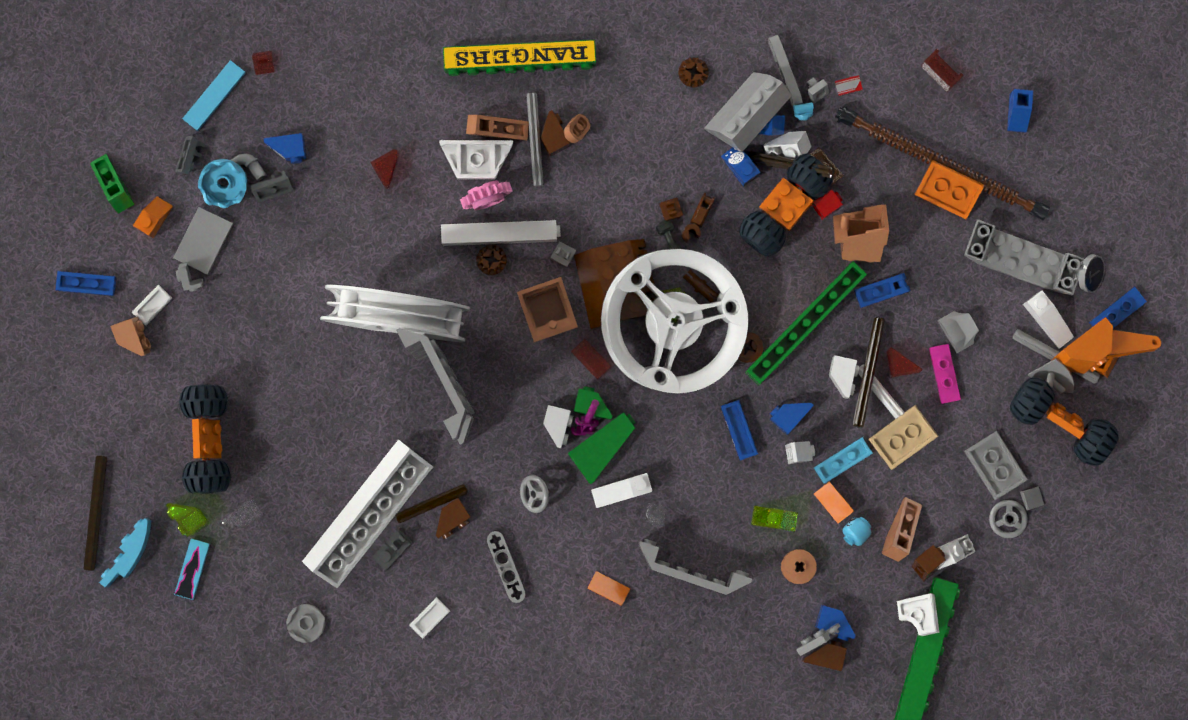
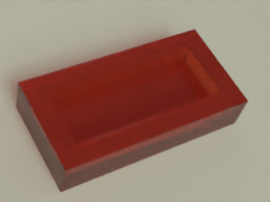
[571,339,611,380]

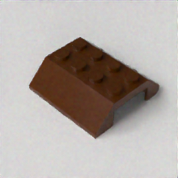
[574,239,656,329]

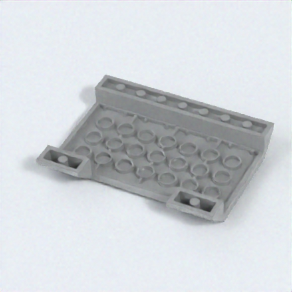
[396,328,475,446]

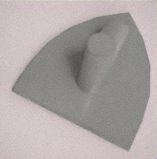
[1028,358,1074,394]

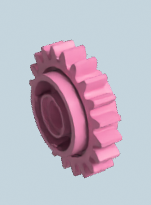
[460,181,513,211]

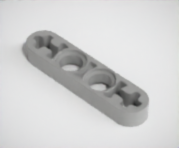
[768,35,803,106]
[487,531,525,603]

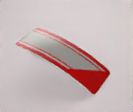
[835,75,863,96]

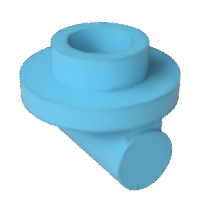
[793,102,814,120]

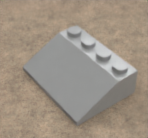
[704,72,792,152]

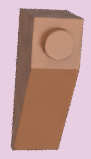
[466,115,529,140]
[882,497,922,562]

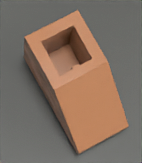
[111,316,151,356]

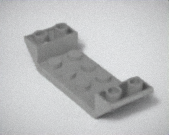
[964,219,1084,295]
[639,539,752,595]

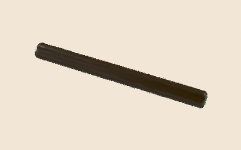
[853,317,885,428]
[83,456,107,571]

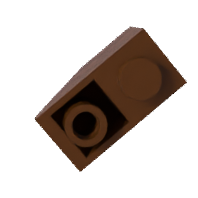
[541,110,570,157]
[436,498,472,539]

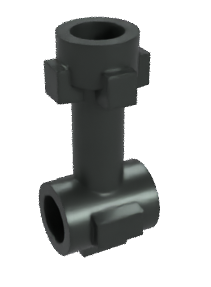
[656,220,682,250]

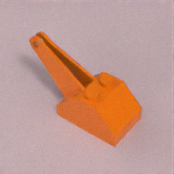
[1051,317,1161,374]

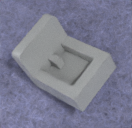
[176,262,204,292]

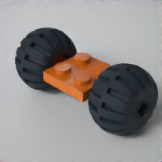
[739,154,833,256]
[1010,377,1119,466]
[179,385,231,494]

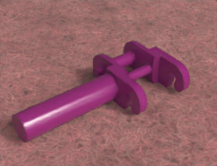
[571,400,599,436]

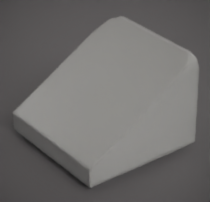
[1020,486,1044,510]

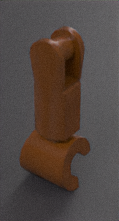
[682,192,715,243]

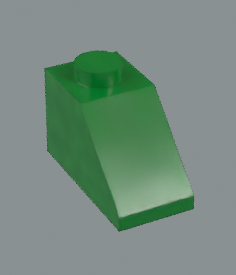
[574,386,612,420]

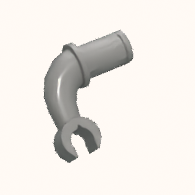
[231,154,267,181]

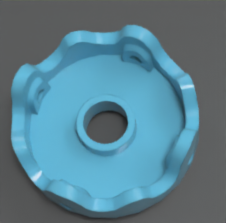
[198,159,247,208]

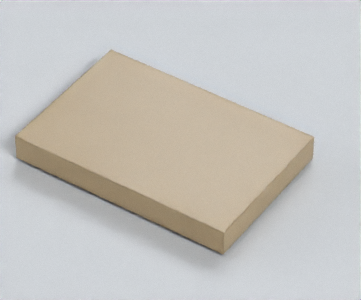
[869,405,939,470]

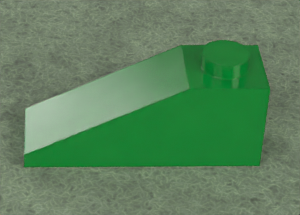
[90,154,134,214]

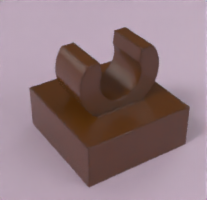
[659,197,683,221]

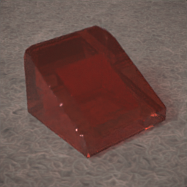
[252,51,274,75]

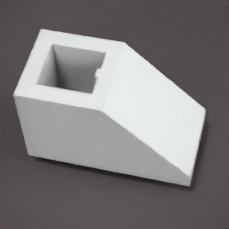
[764,131,811,159]
[829,355,859,399]
[543,405,573,449]
[937,534,975,569]

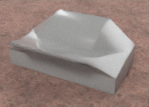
[937,311,979,353]

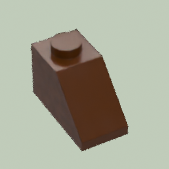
[911,545,946,582]
[802,640,847,671]

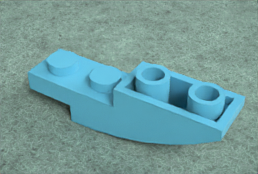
[99,518,151,588]

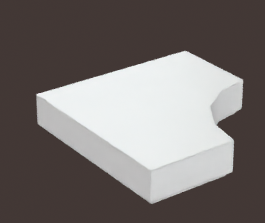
[897,593,939,636]

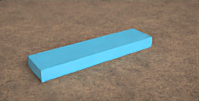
[182,60,246,131]

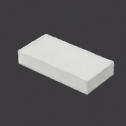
[132,285,173,326]
[409,597,450,639]

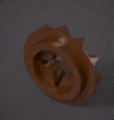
[678,57,709,88]
[476,245,507,275]
[738,332,763,363]

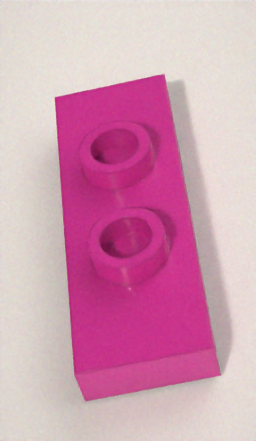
[929,344,961,404]

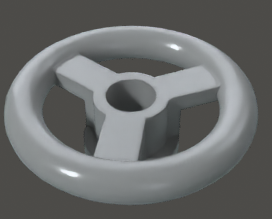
[520,475,549,513]
[989,500,1028,538]

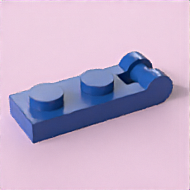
[854,273,911,308]

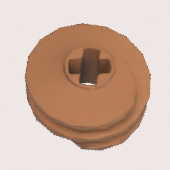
[781,549,817,584]

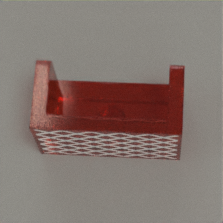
[921,49,964,92]

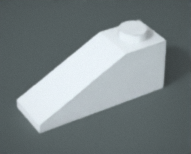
[1023,290,1074,349]
[785,441,815,464]
[591,473,652,508]

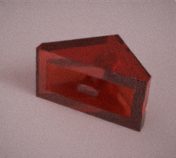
[370,149,399,189]
[886,347,922,378]

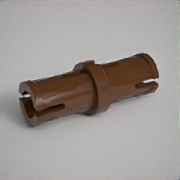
[683,269,719,303]

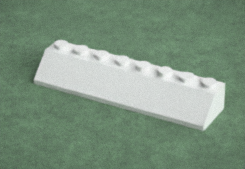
[302,440,433,588]

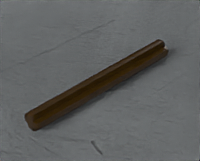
[748,151,834,178]

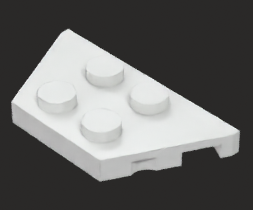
[439,140,513,179]

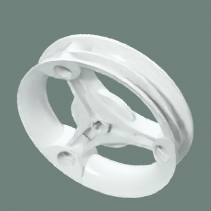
[601,249,748,393]
[320,285,470,342]

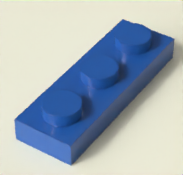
[55,271,116,296]

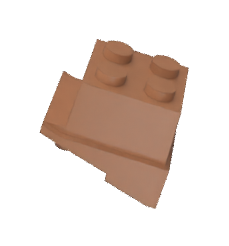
[833,205,889,263]
[517,277,578,342]

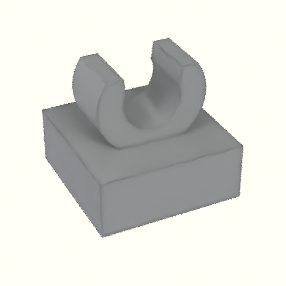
[807,78,829,104]
[550,241,576,267]

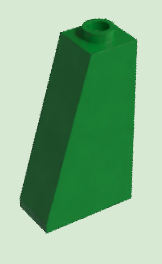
[568,412,636,485]

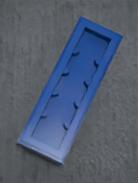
[1089,287,1147,328]
[720,400,758,460]

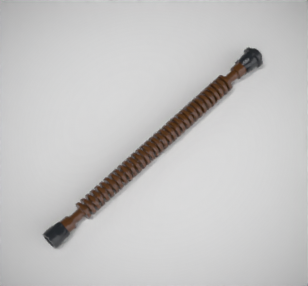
[835,105,1050,220]

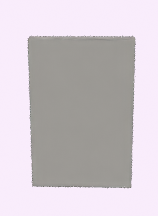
[173,207,233,275]
[964,431,1028,500]

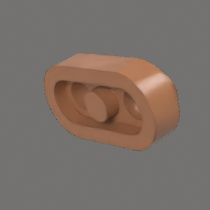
[564,114,590,143]

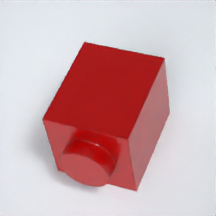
[812,189,843,220]

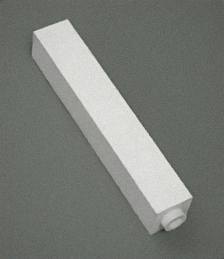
[441,220,560,246]

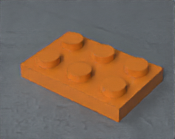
[915,160,984,219]

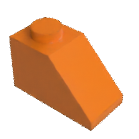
[133,197,173,238]

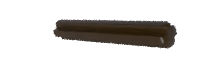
[395,484,468,523]

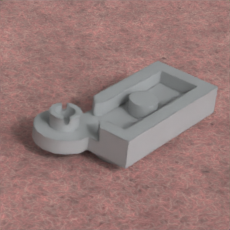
[796,623,840,656]

